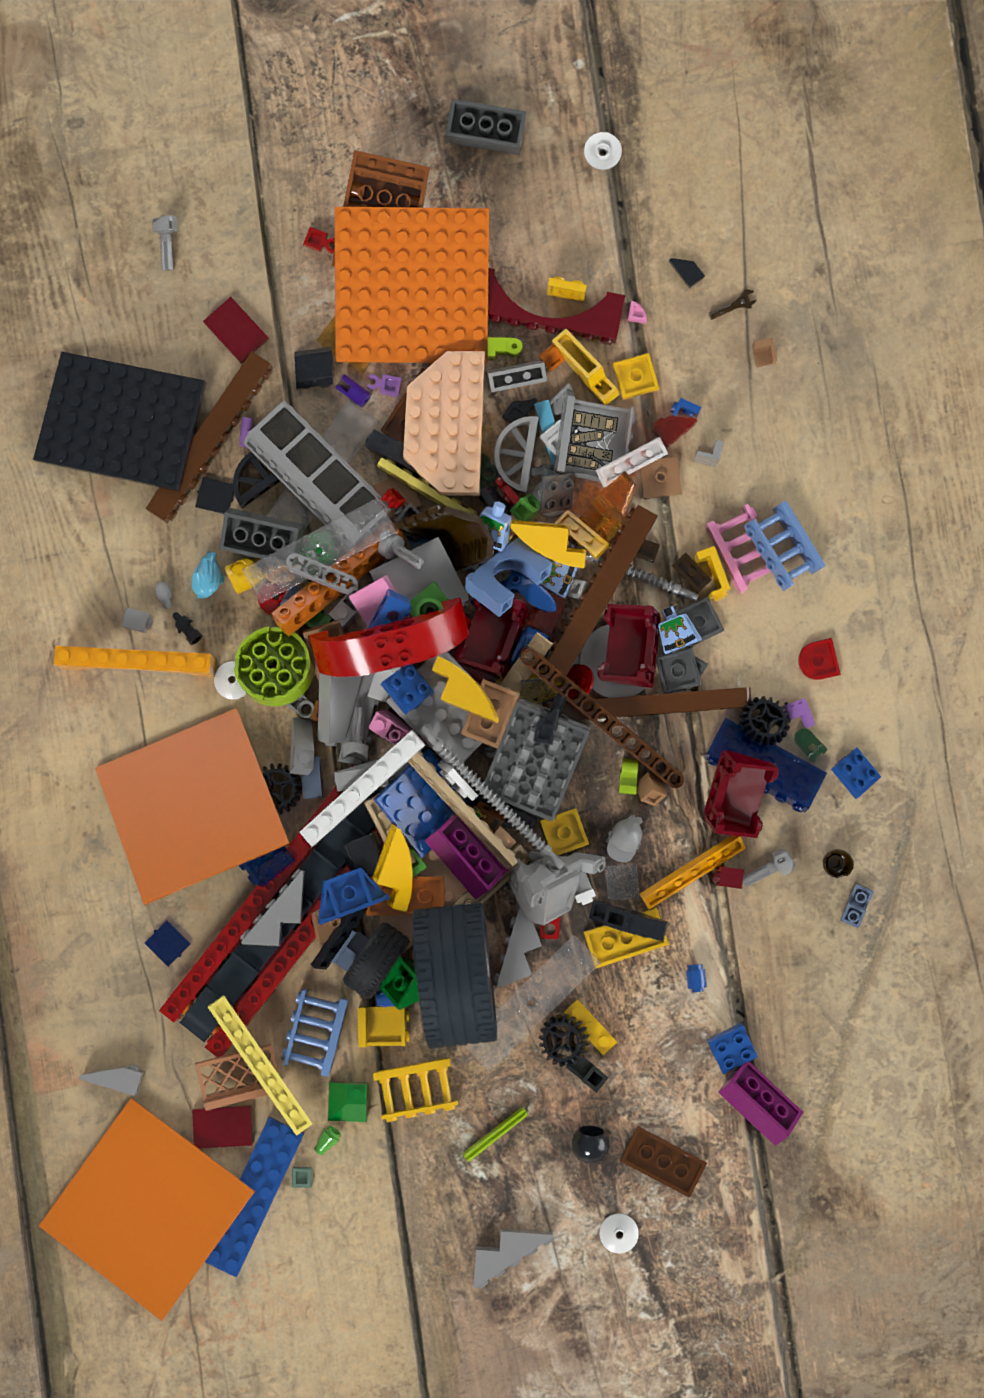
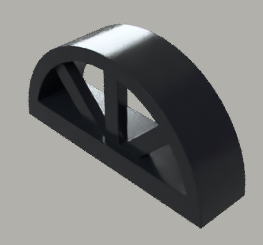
[233,446,304,509]

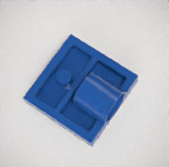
[380,664,435,714]
[831,747,881,799]
[707,1023,758,1074]

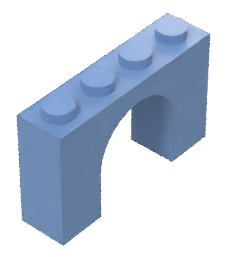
[465,537,552,617]

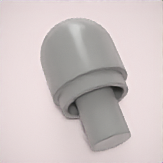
[155,582,172,609]

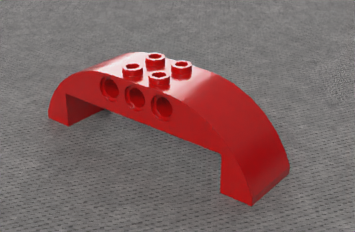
[309,597,469,677]

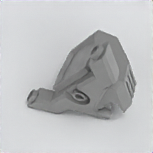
[509,851,606,925]

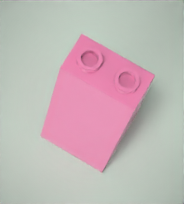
[349,575,411,626]

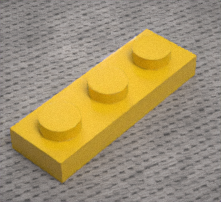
[555,509,610,560]
[563,999,617,1055]

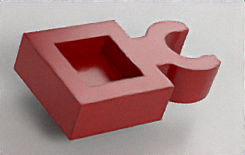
[303,227,335,254]
[495,476,520,506]
[381,488,407,509]

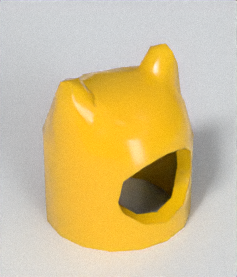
[224,557,267,595]

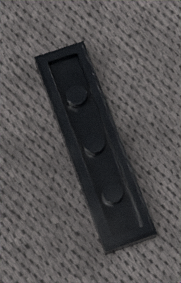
[310,908,367,970]

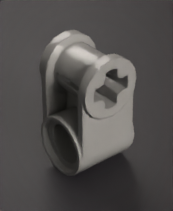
[287,694,314,719]

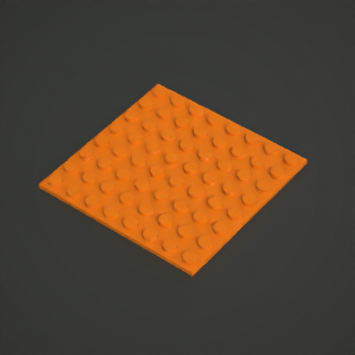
[335,206,489,363]
[95,708,289,905]
[39,1098,255,1321]

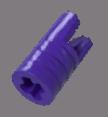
[335,374,372,408]

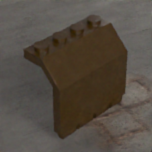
[395,505,494,571]

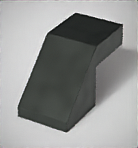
[565,1058,609,1093]

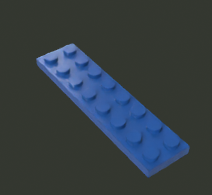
[205,1117,304,1278]

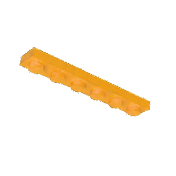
[639,835,746,910]

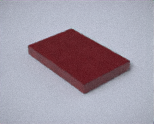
[203,297,269,364]
[192,1106,253,1149]

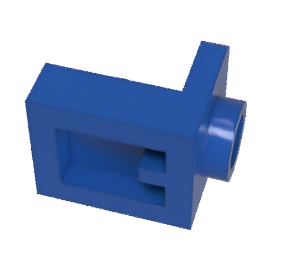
[670,398,701,420]

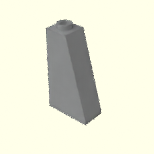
[318,672,362,746]

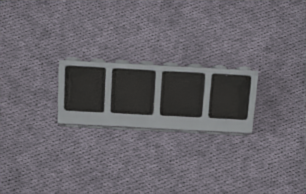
[243,400,392,550]

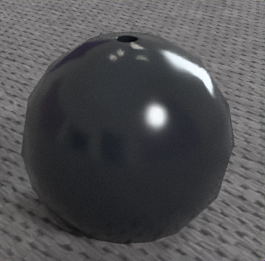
[571,1125,610,1164]

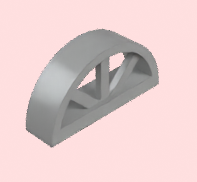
[494,416,539,494]

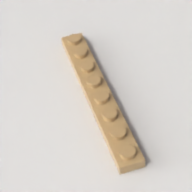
[408,751,518,869]

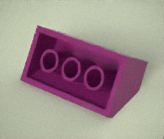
[425,814,508,900]
[718,1062,804,1146]

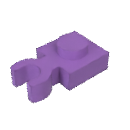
[367,374,402,398]

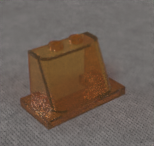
[579,471,636,543]

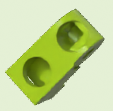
[487,337,523,360]
[618,758,638,795]

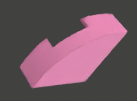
[627,301,647,324]

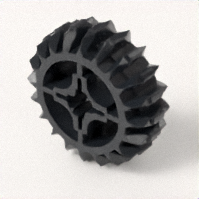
[739,695,791,747]
[262,763,303,815]
[538,1014,590,1067]

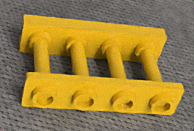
[373,1057,458,1122]

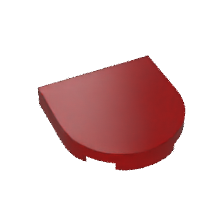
[798,638,841,680]

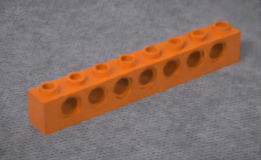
[272,519,406,637]

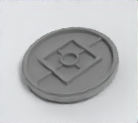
[580,624,645,698]

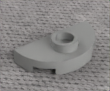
[549,383,574,416]

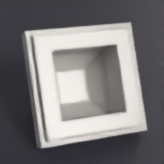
[567,578,587,599]

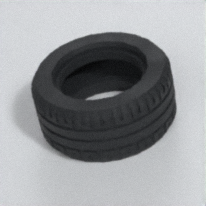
[343,923,410,999]

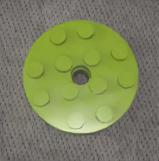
[234,627,314,707]

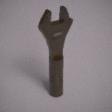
[709,290,757,320]

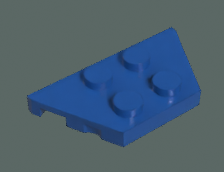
[318,868,390,925]

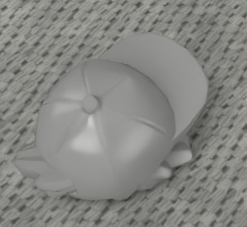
[605,815,643,863]

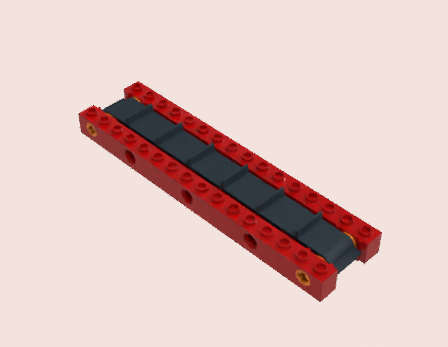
[159,765,384,1057]

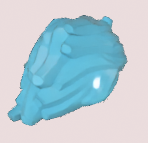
[191,551,225,599]

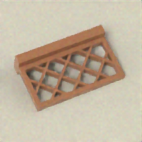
[195,1043,278,1111]

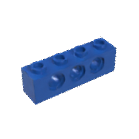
[367,589,412,628]

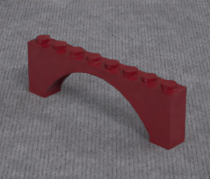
[488,268,625,345]

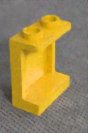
[693,546,731,602]
[358,1006,410,1047]

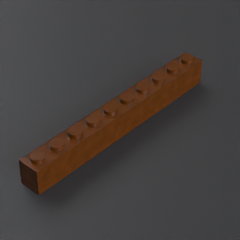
[145,351,273,524]
[541,505,658,683]

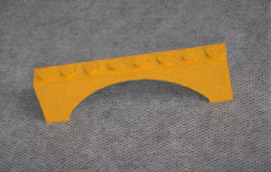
[54,646,216,677]

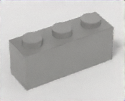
[486,360,547,393]

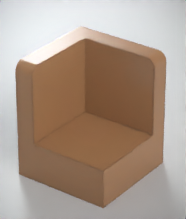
[752,338,777,367]
[637,772,667,806]

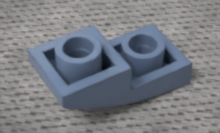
[301,756,323,799]
[840,883,874,928]

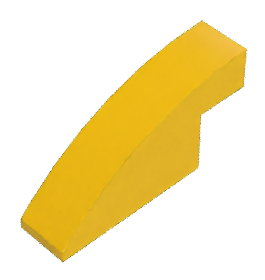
[552,329,619,405]
[510,520,587,568]
[432,656,499,723]
[372,824,412,912]

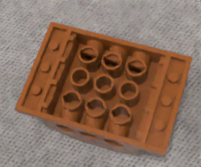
[331,150,430,266]

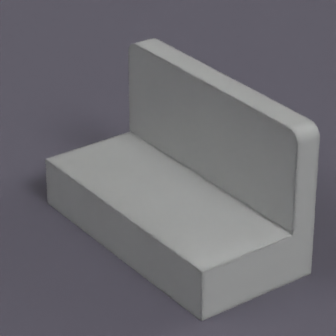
[694,440,724,467]

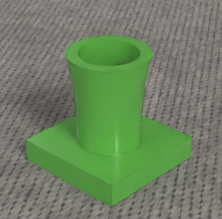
[410,581,449,617]

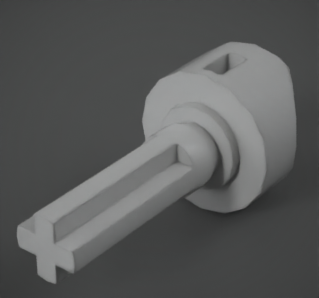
[152,216,178,271]
[378,530,424,569]
[341,707,369,763]
[743,849,795,887]

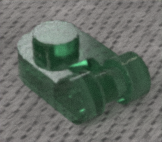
[794,728,828,763]

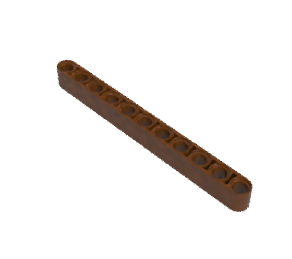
[519,646,684,789]
[542,687,752,721]

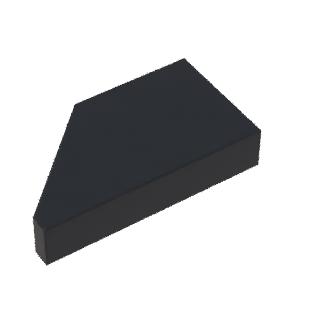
[669,258,705,289]
[502,398,538,429]
[533,708,560,745]

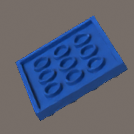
[373,748,474,858]

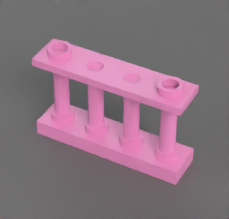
[705,504,771,594]

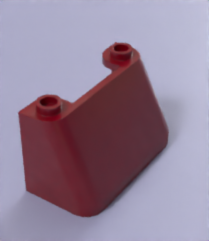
[453,598,528,680]
[597,604,661,688]
[704,750,779,838]

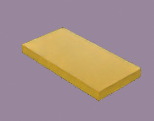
[583,908,669,969]

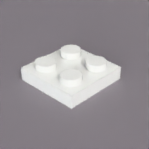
[437,760,478,801]

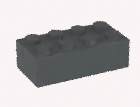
[445,99,526,155]
[219,508,304,566]

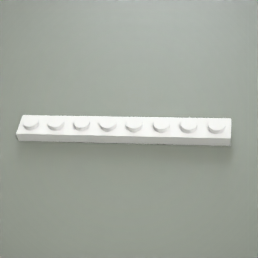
[300,730,425,847]

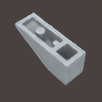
[289,718,314,775]
[79,1064,145,1096]

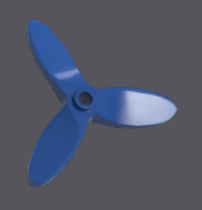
[471,570,556,612]

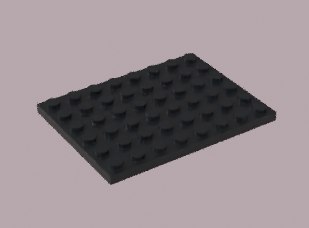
[33,351,207,491]

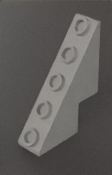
[334,757,410,792]
[240,869,305,946]
[493,902,542,988]
[474,1228,554,1289]

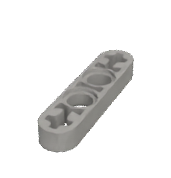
[286,553,358,595]

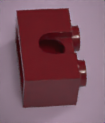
[712,866,744,889]

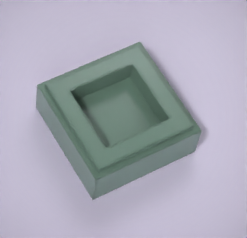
[292,1167,312,1188]

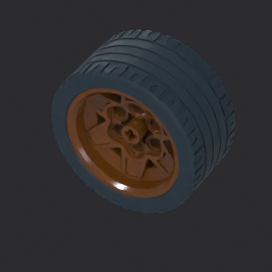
[413,902,497,1049]

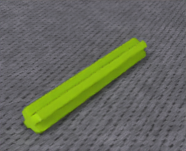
[463,1107,528,1162]

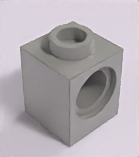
[121,607,153,633]

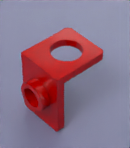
[540,917,561,939]

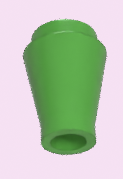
[314,1126,341,1156]

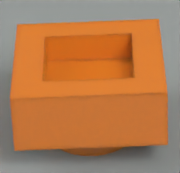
[539,344,565,372]

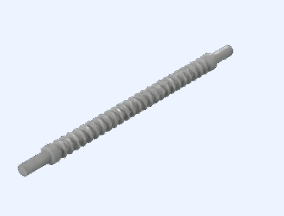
[568,540,699,601]
[419,726,565,870]

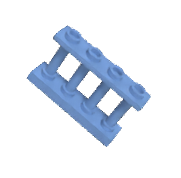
[744,501,826,591]
[281,988,349,1077]

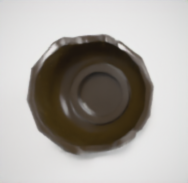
[822,849,854,879]

